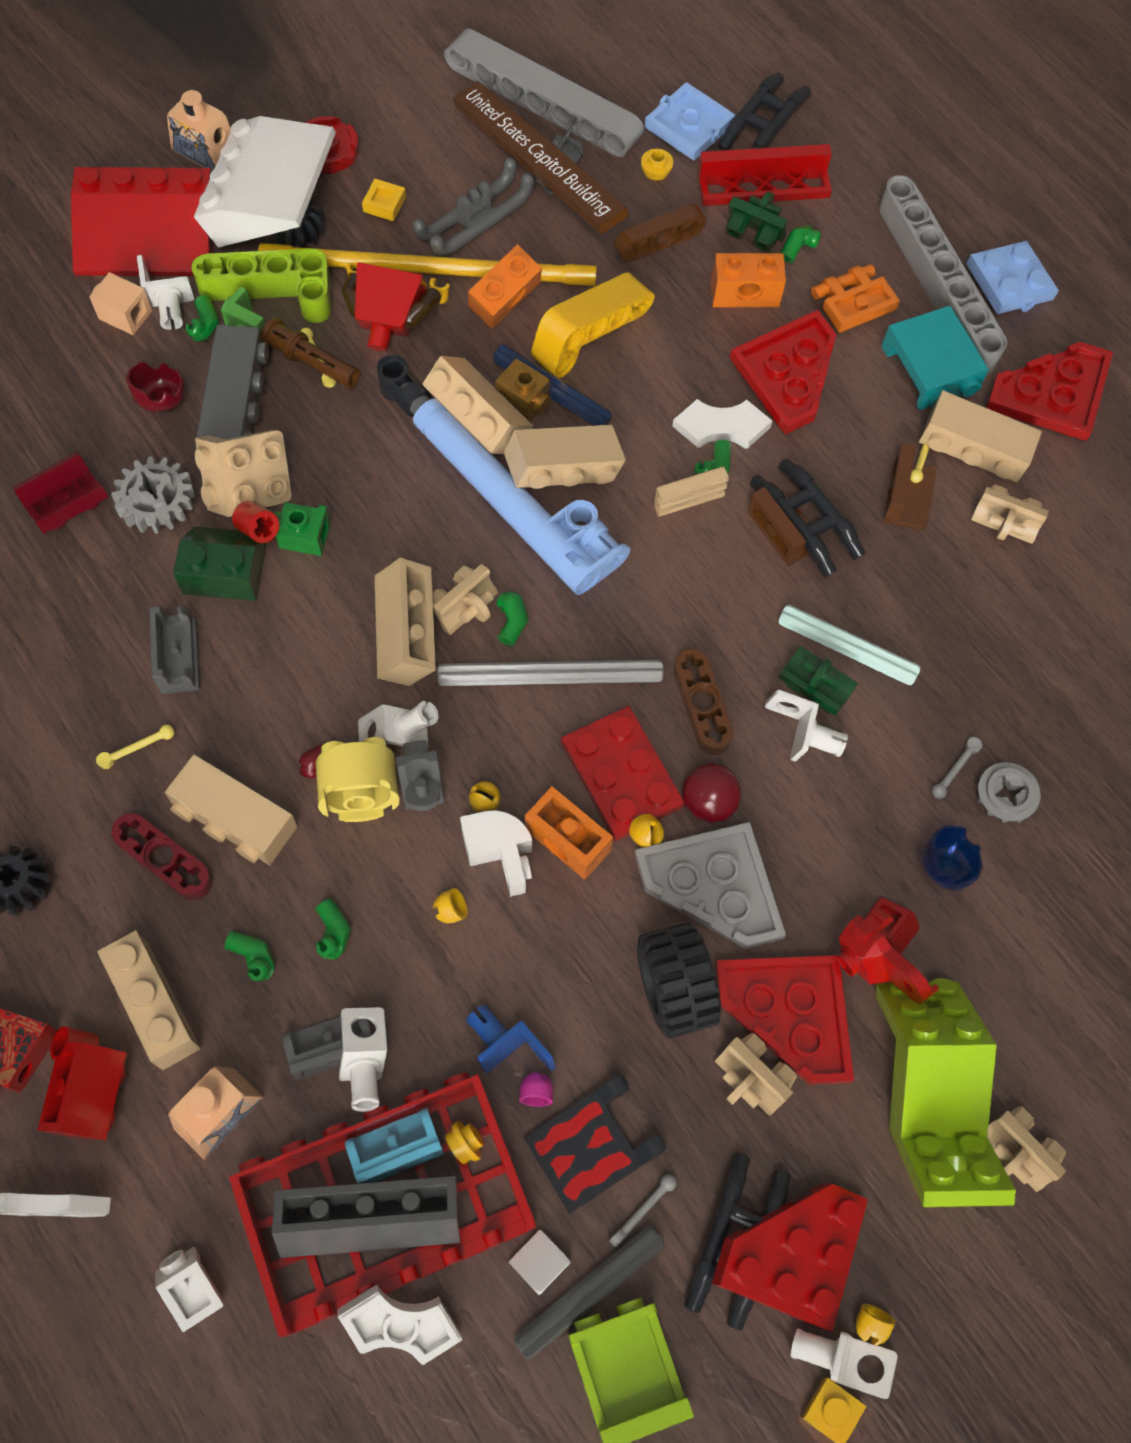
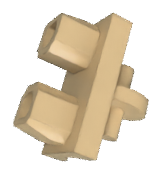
[971,484,1049,544]
[432,564,498,635]
[715,1033,797,1116]
[987,1106,1066,1192]

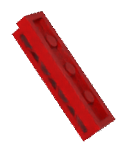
[697,144,832,206]

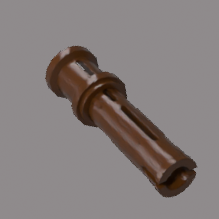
[261,317,360,390]

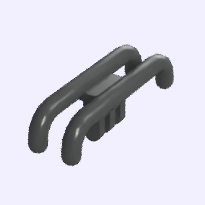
[412,157,534,257]

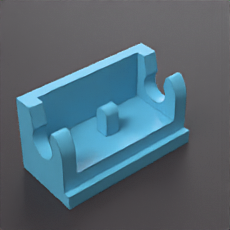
[344,1108,444,1184]

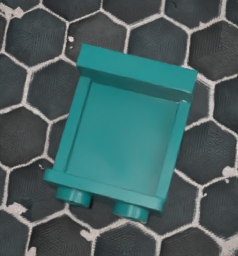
[881,306,989,410]

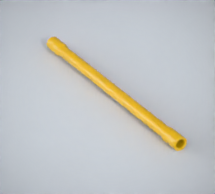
[258,243,597,287]

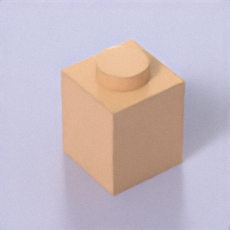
[90,272,152,335]

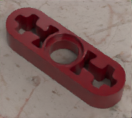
[111,813,212,900]

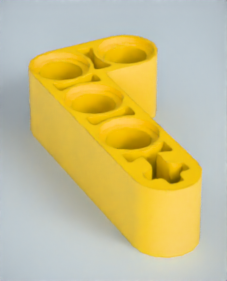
[531,272,655,379]

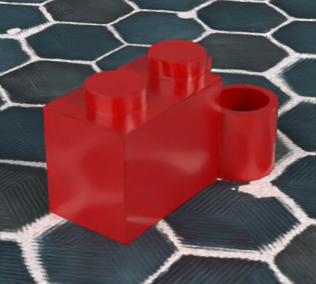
[37,1026,127,1141]

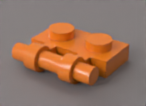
[811,264,900,333]

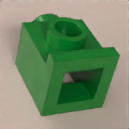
[274,502,331,556]

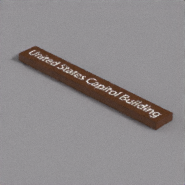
[453,81,629,235]

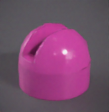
[519,1072,554,1107]

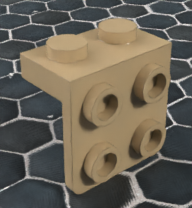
[195,430,292,517]

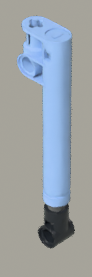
[377,354,631,595]

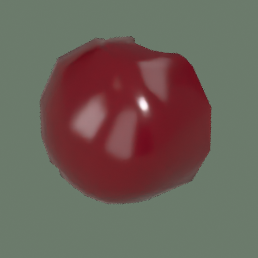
[126,361,186,412]
[682,763,741,824]

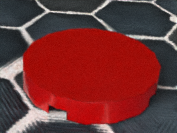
[305,116,359,174]

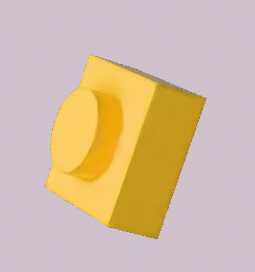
[362,179,406,221]
[801,1377,867,1443]

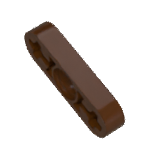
[614,204,707,262]
[674,648,733,755]

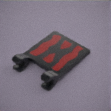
[524,1075,666,1214]

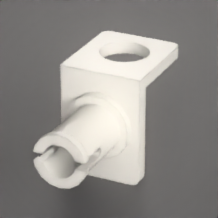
[137,255,194,330]
[765,690,848,762]
[358,701,439,746]
[339,1007,387,1112]
[791,1328,898,1399]

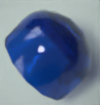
[922,825,983,891]

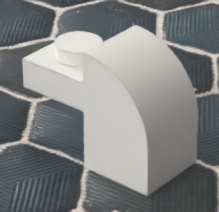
[460,811,532,897]

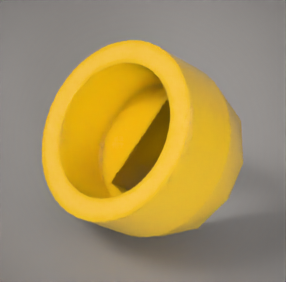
[469,781,501,813]
[629,814,664,848]
[433,888,468,924]
[856,1304,896,1345]

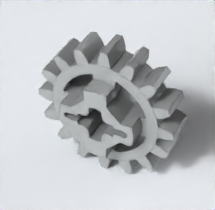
[111,456,196,534]

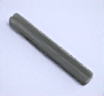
[514,1226,665,1360]

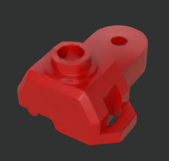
[837,909,939,1004]

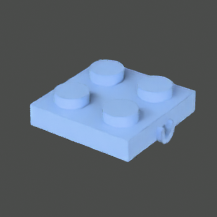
[645,82,735,161]
[966,241,1059,314]

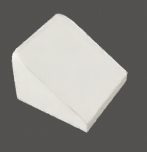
[509,1230,571,1295]

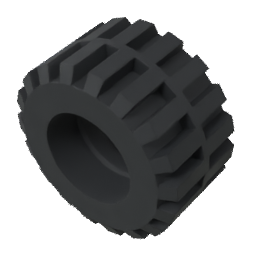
[637,922,721,1039]

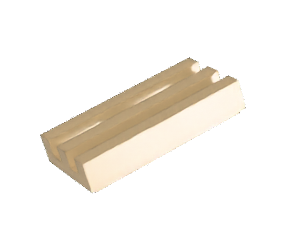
[654,467,729,517]

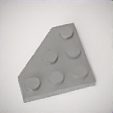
[634,822,786,949]

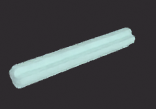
[779,605,920,685]

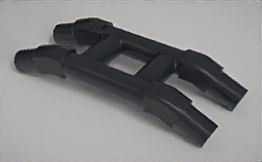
[718,73,811,151]
[750,459,866,577]
[684,1153,791,1331]

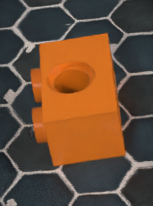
[468,244,542,329]
[711,253,786,307]
[525,786,613,880]

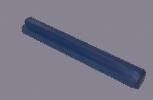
[493,344,612,426]

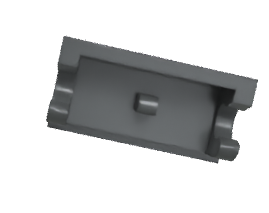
[149,606,200,694]
[281,1017,373,1080]

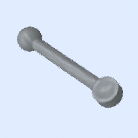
[931,737,982,799]
[609,1174,677,1247]

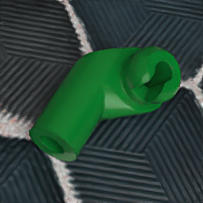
[780,225,822,263]
[186,295,219,342]
[694,440,731,475]
[497,591,529,647]
[315,898,351,960]
[224,930,275,982]

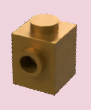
[495,358,551,422]

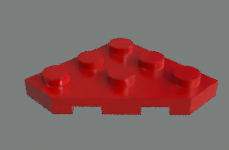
[730,310,837,435]
[986,342,1113,441]
[715,955,854,1085]
[711,1183,868,1332]

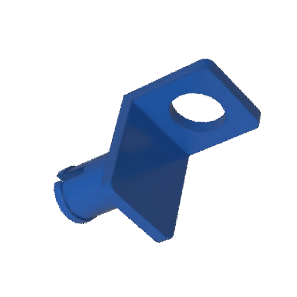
[466,1004,556,1074]

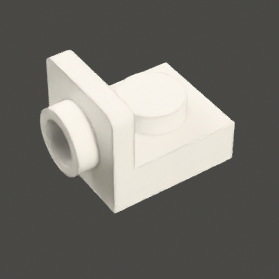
[155,1247,224,1332]

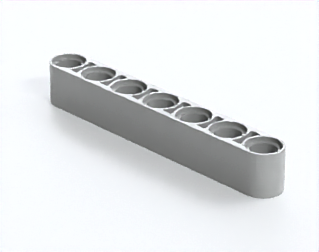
[444,28,644,157]
[879,175,1007,374]

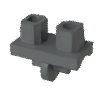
[396,740,444,811]

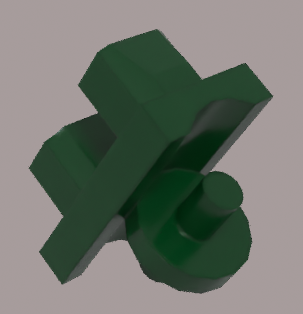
[726,191,787,253]
[778,646,858,716]

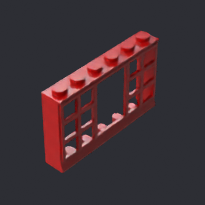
[229,1072,536,1338]

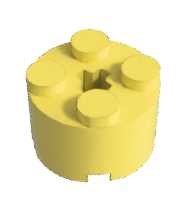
[316,737,400,822]

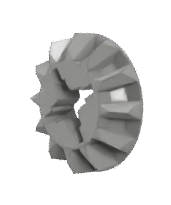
[976,762,1041,823]

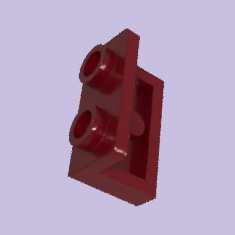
[13,452,108,534]

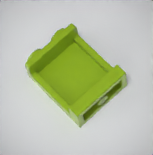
[568,1297,694,1443]

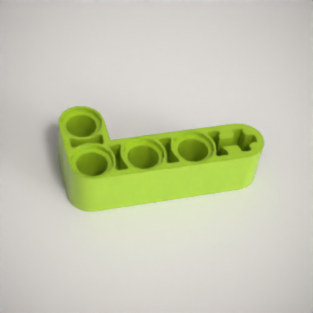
[191,248,332,323]

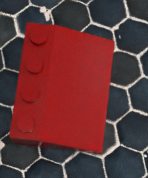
[71,167,214,276]

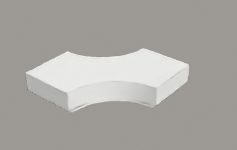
[672,399,772,449]
[0,1193,111,1218]
[337,1285,462,1365]

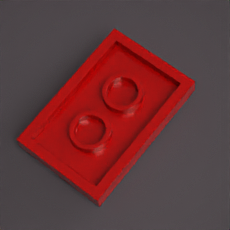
[561,706,685,842]

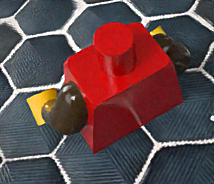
[342,262,450,352]

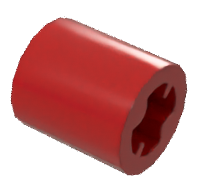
[232,501,279,543]

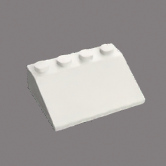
[194,116,336,248]

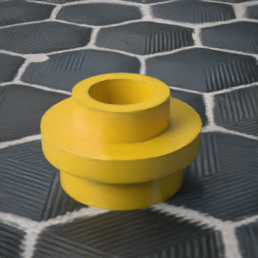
[641,149,673,181]
[445,1121,484,1164]

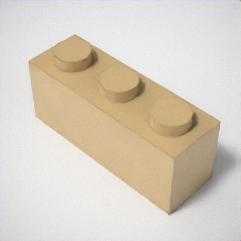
[422,356,533,454]
[919,390,1042,483]
[504,425,626,489]
[375,558,436,686]
[164,754,297,865]
[97,930,201,1070]

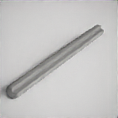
[437,659,664,686]

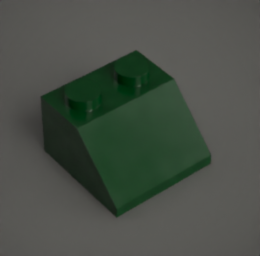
[173,526,267,601]

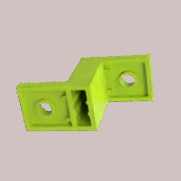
[876,978,1016,1207]

